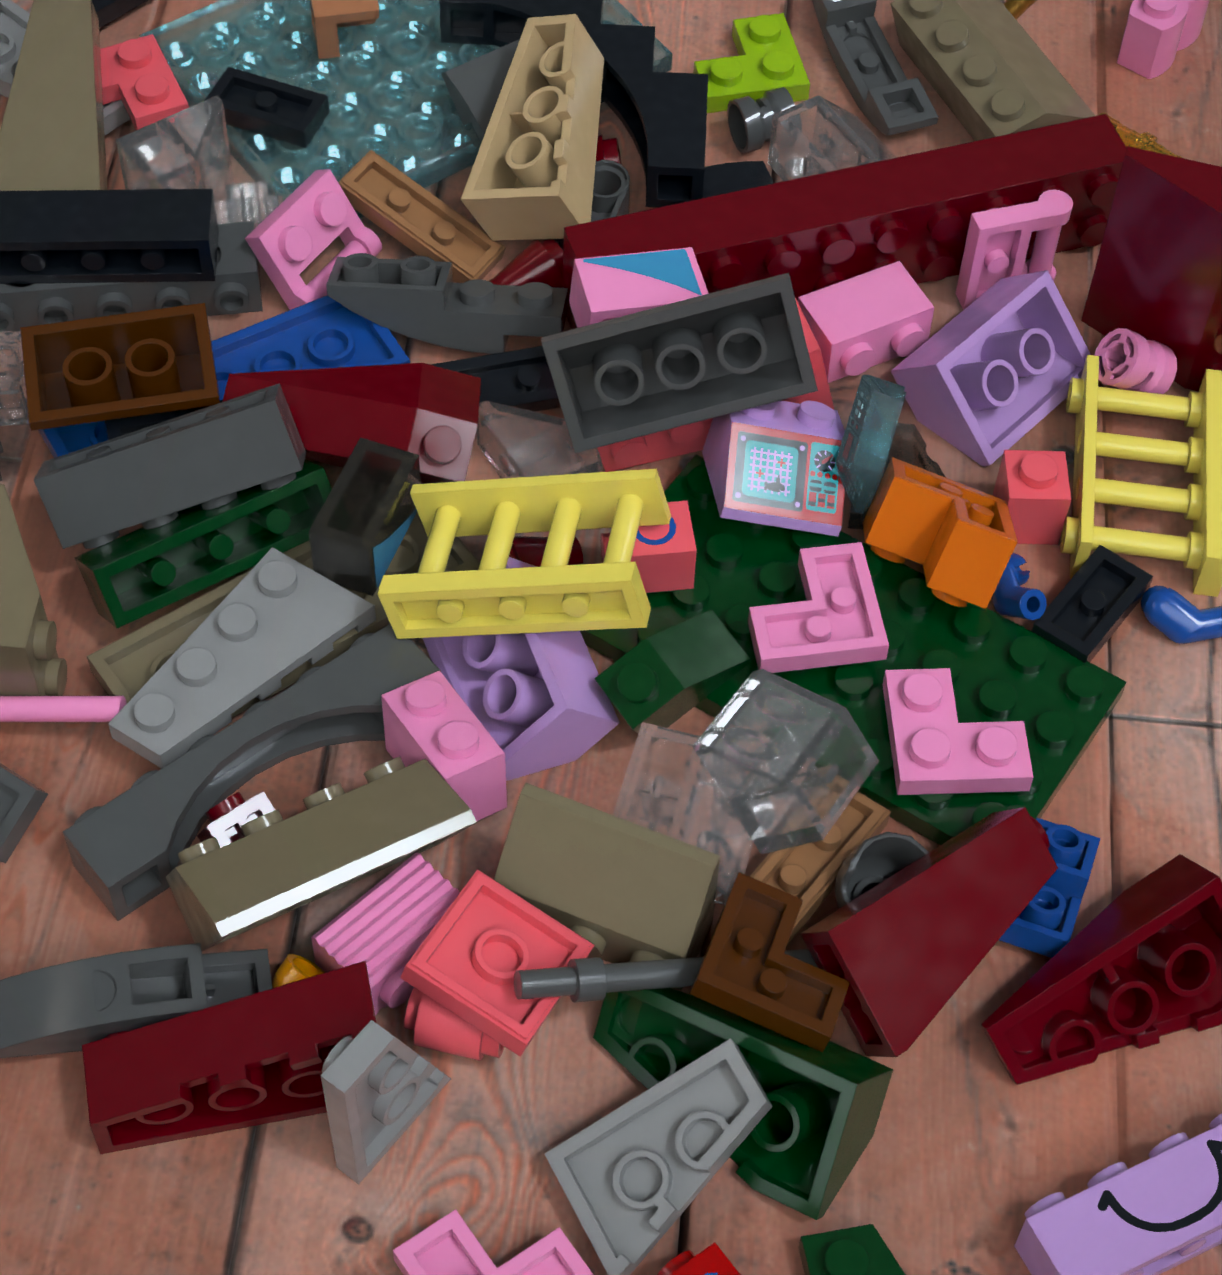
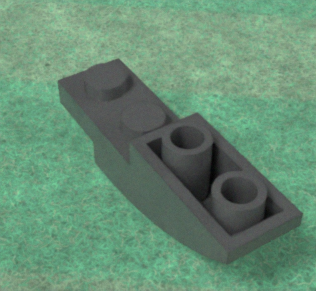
[326,253,568,354]
[0,943,272,1058]

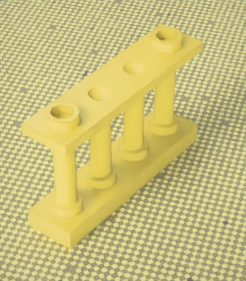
[1060,355,1222,597]
[377,468,671,639]

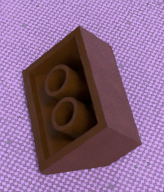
[20,303,220,431]

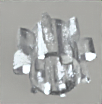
[215,181,283,229]

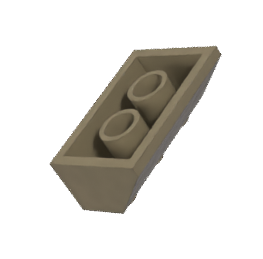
[494,783,720,990]

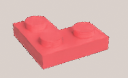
[100,34,191,135]

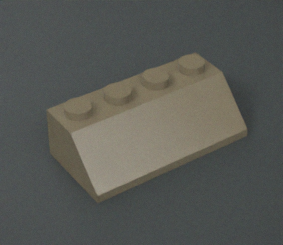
[890,0,1095,141]
[166,757,477,951]

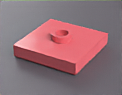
[400,869,595,1057]

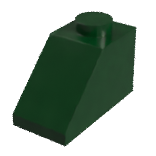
[594,609,752,741]

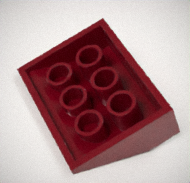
[1081,146,1222,392]

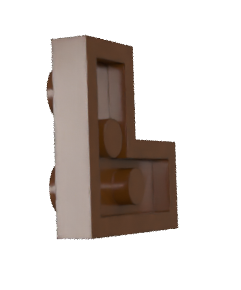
[690,872,850,1052]

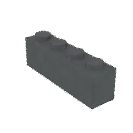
[34,383,306,549]

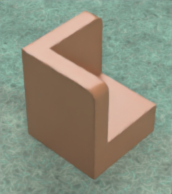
[310,0,380,59]

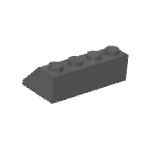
[541,273,818,453]

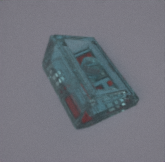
[836,375,907,514]

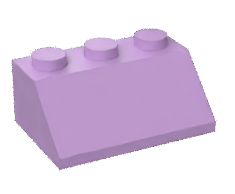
[891,270,1091,466]
[423,557,620,781]

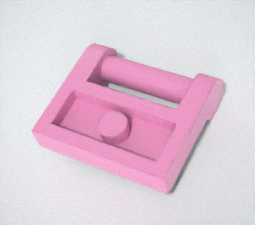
[245,169,382,310]
[955,190,1073,310]

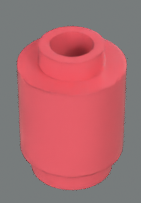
[404,987,505,1061]

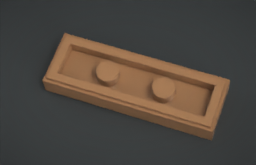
[338,150,506,283]
[750,778,891,945]

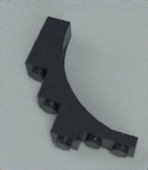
[439,0,708,207]

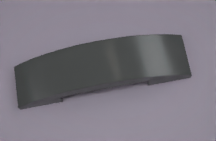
[812,0,939,136]

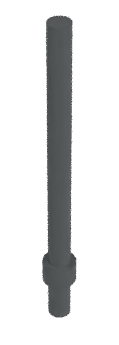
[514,949,818,1003]

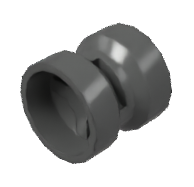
[727,87,799,153]

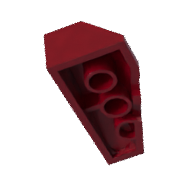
[222,363,481,485]
[981,854,1222,1085]

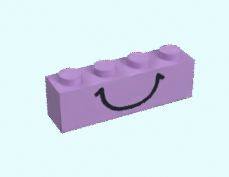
[1014,1113,1222,1275]

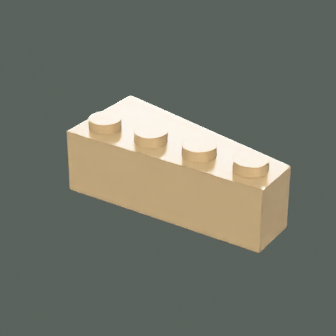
[460,14,604,241]

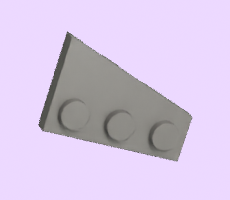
[321,1020,451,1184]
[545,1038,772,1275]

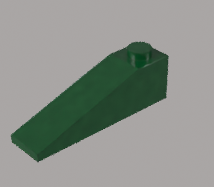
[593,988,893,1220]

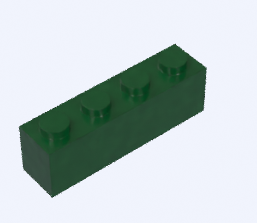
[74,460,345,628]

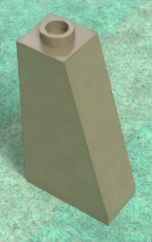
[0,0,107,191]

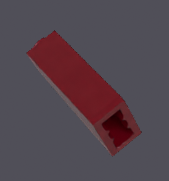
[800,807,1058,1057]

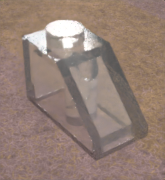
[476,401,602,479]

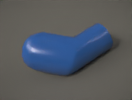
[992,553,1047,620]
[1141,586,1222,644]

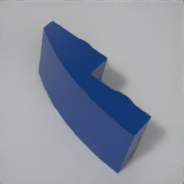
[999,818,1101,958]

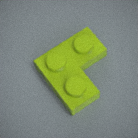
[693,13,810,113]

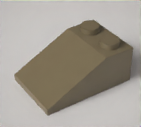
[0,484,67,696]

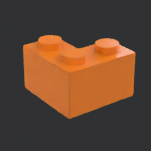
[863,457,1018,609]

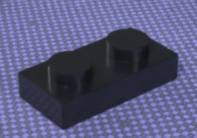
[203,67,330,148]
[1031,545,1153,663]

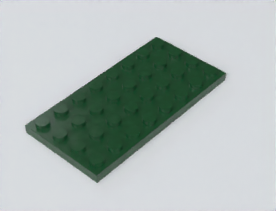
[580,454,1126,845]

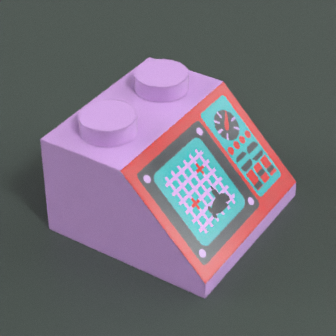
[702,400,847,537]

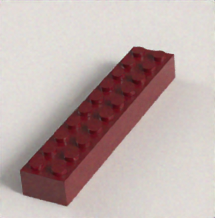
[563,114,1127,329]

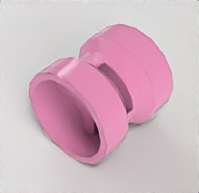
[1094,328,1177,394]

